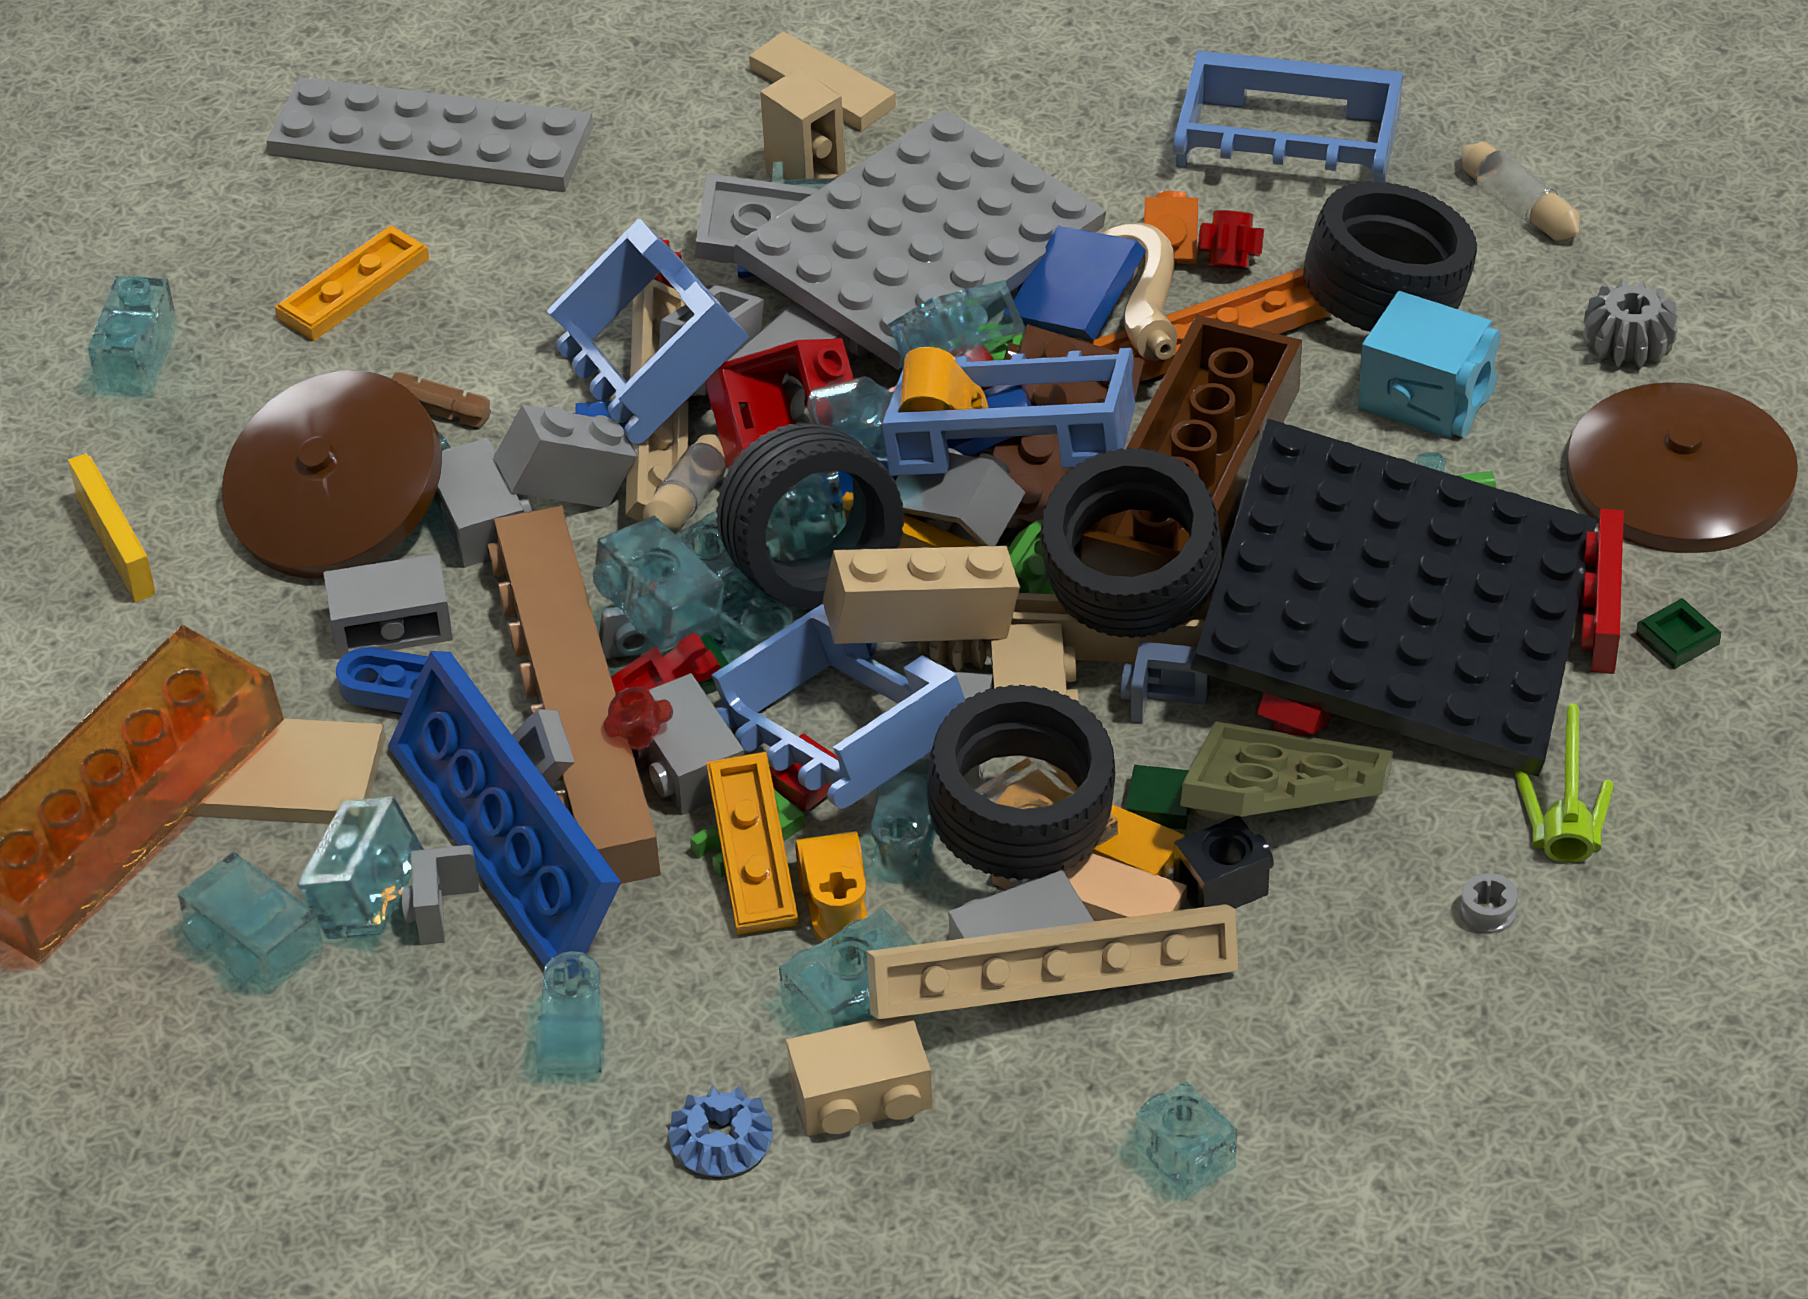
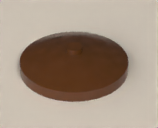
[222,370,442,579]
[1567,382,1798,553]

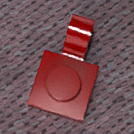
[611,633,721,714]

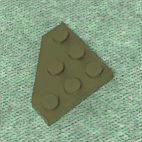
[1180,721,1393,819]

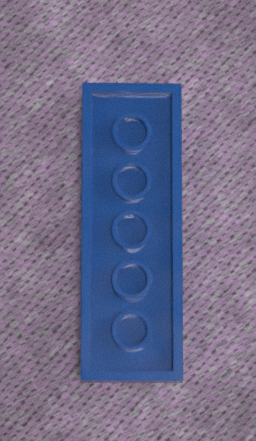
[388,651,621,979]

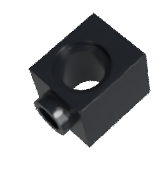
[1173,816,1274,909]

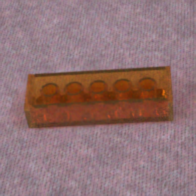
[0,625,284,963]

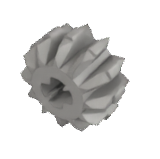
[1584,279,1678,370]

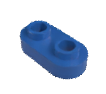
[336,647,428,713]

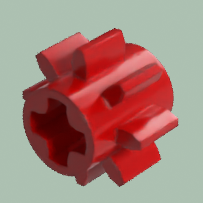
[1198,210,1264,269]

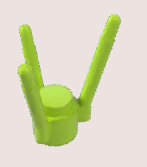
[1514,703,1614,862]

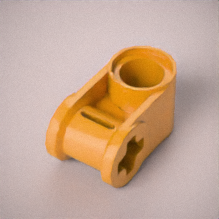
[900,347,989,413]
[795,831,868,948]

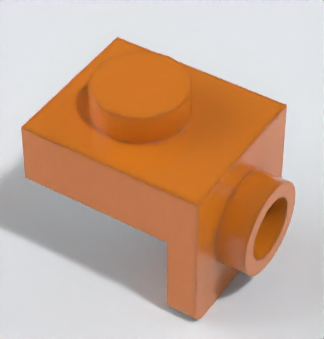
[1143,190,1198,265]

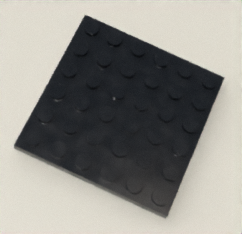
[1190,418,1597,777]

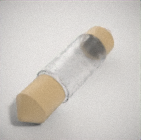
[1461,141,1580,242]
[643,434,727,536]

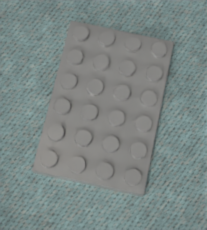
[733,109,1107,369]

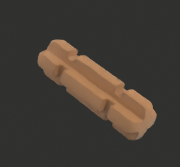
[392,372,491,428]

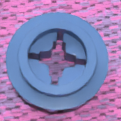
[669,1085,773,1177]

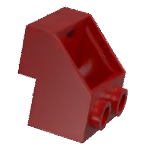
[705,338,871,469]

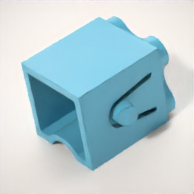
[1358,291,1501,439]

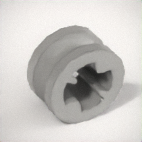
[1460,873,1518,934]

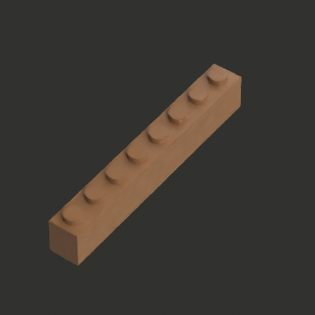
[487,505,661,884]

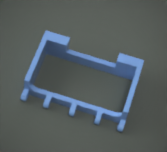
[1173,50,1403,182]
[547,218,750,444]
[882,348,1135,476]
[712,604,965,809]

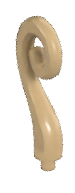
[1102,223,1178,361]

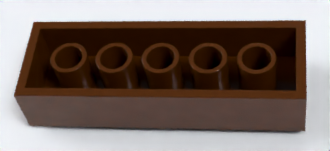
[1081,315,1302,577]

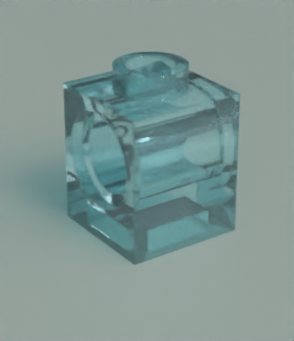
[1135,1081,1237,1200]

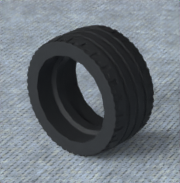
[1303,181,1477,332]
[716,422,904,611]
[1041,448,1222,638]
[927,685,1116,880]

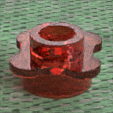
[604,687,673,750]

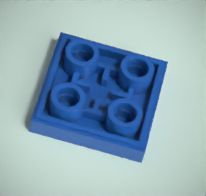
[1006,225,1146,341]

